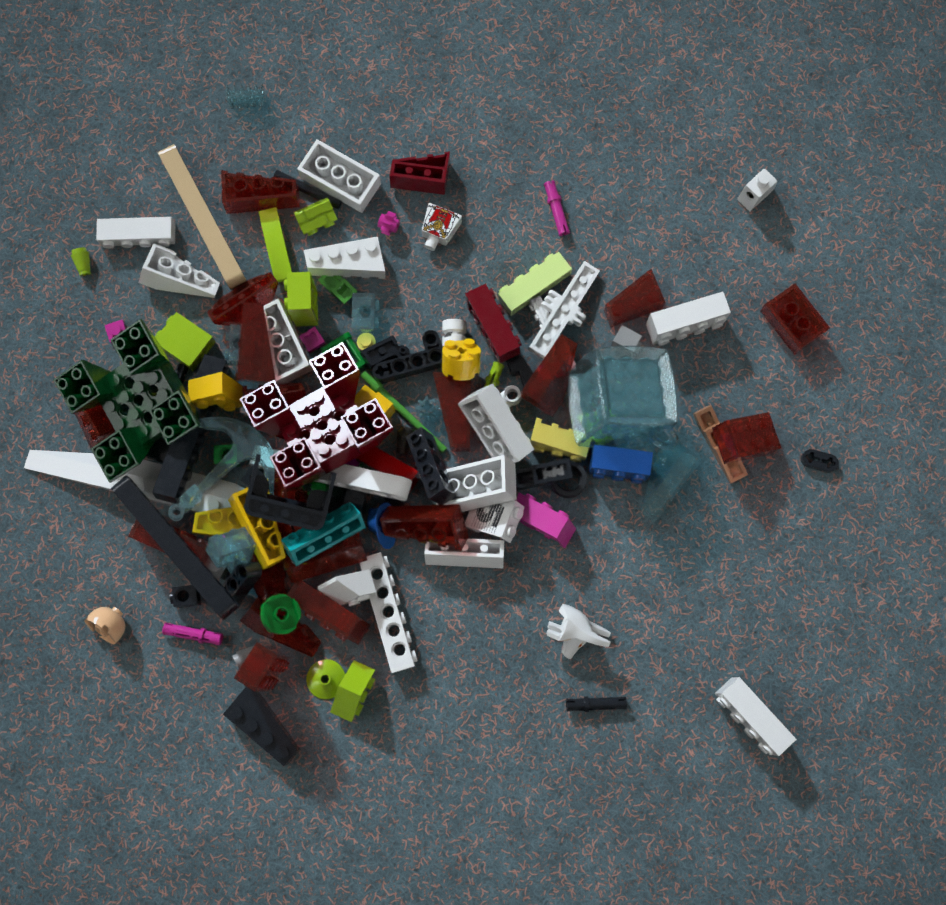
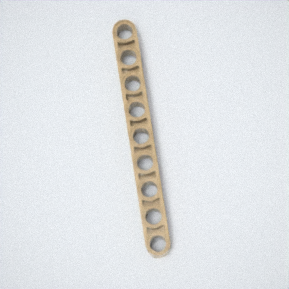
[158,144,247,290]

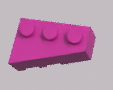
[515,493,576,548]

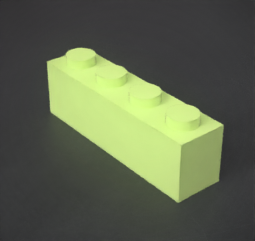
[498,252,572,316]

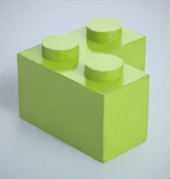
[330,660,376,722]

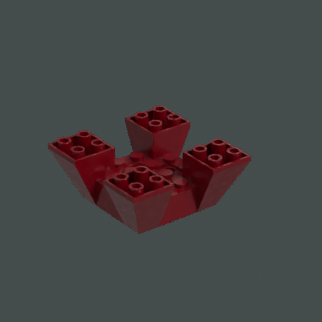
[240,342,394,489]

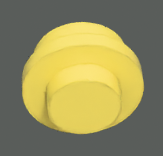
[357,333,376,350]

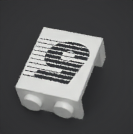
[464,500,525,543]

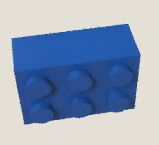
[588,445,653,484]

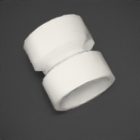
[442,319,467,348]

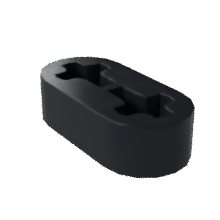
[801,449,839,473]

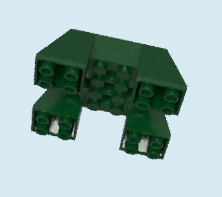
[53,319,200,483]

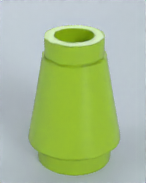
[71,247,91,276]

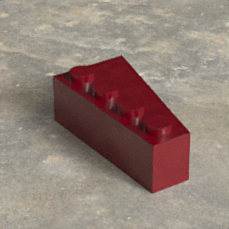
[465,284,522,363]

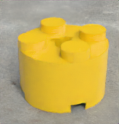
[442,338,481,381]

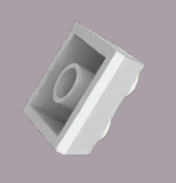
[317,569,376,607]

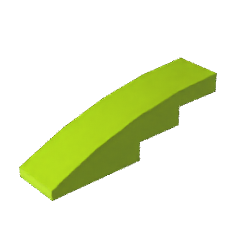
[258,207,292,283]

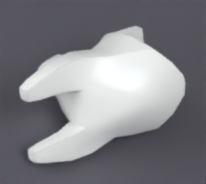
[546,604,611,659]

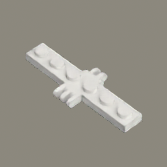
[528,261,600,359]

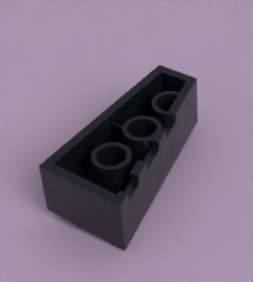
[223,682,300,766]

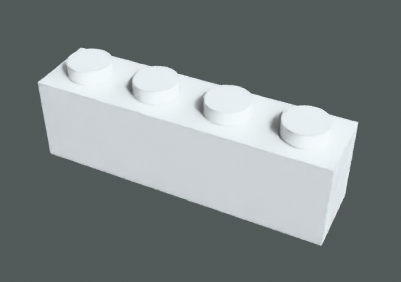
[96,217,175,249]
[424,537,504,568]

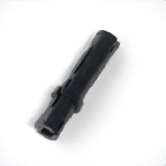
[566,696,627,712]

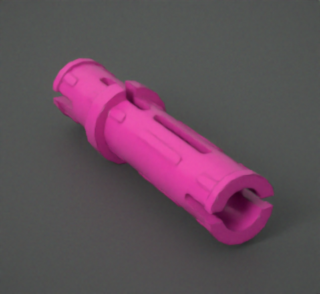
[544,180,570,236]
[162,622,223,646]

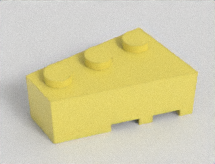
[531,417,592,462]

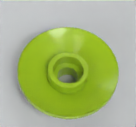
[306,659,345,699]

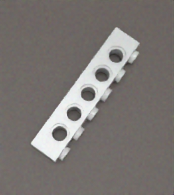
[358,552,418,673]

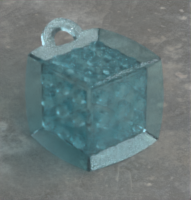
[568,346,679,450]

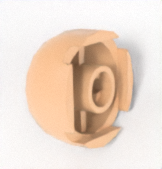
[84,607,126,645]

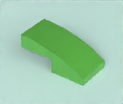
[318,275,357,305]

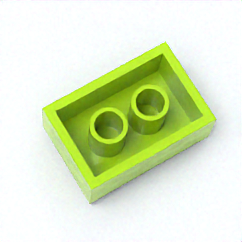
[284,272,318,327]

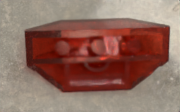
[207,272,278,327]

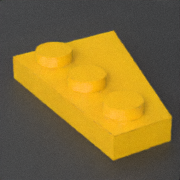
[192,507,248,541]

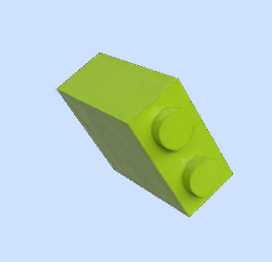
[155,312,216,371]

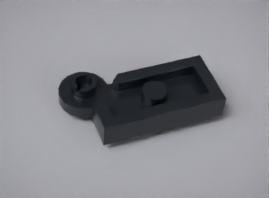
[360,335,410,369]

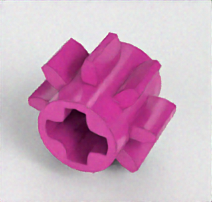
[378,211,400,236]

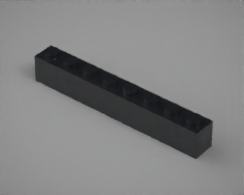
[152,354,230,504]

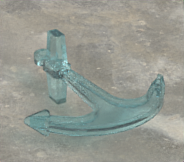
[168,417,277,521]

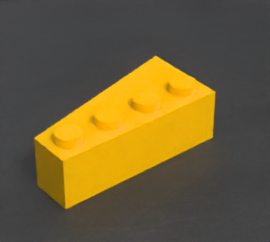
[228,479,286,570]

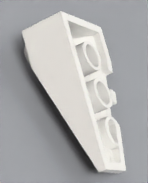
[138,243,220,298]

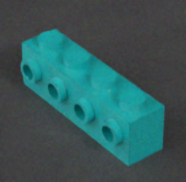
[281,502,366,566]

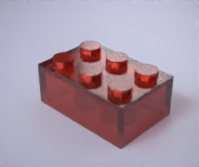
[760,283,830,355]
[712,412,781,464]

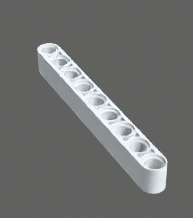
[249,446,412,501]

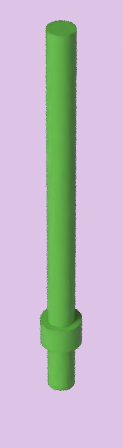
[361,371,447,453]

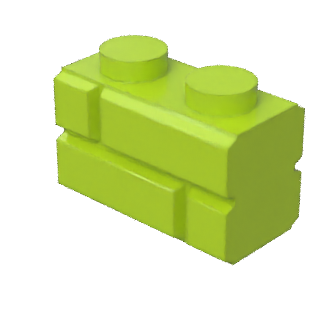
[293,198,338,236]

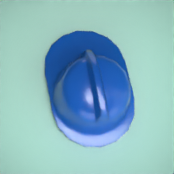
[367,503,396,549]

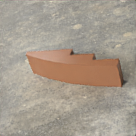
[693,405,748,483]

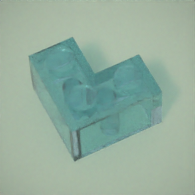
[206,527,256,573]

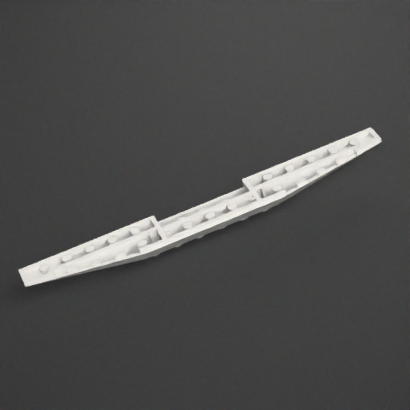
[24,450,301,537]

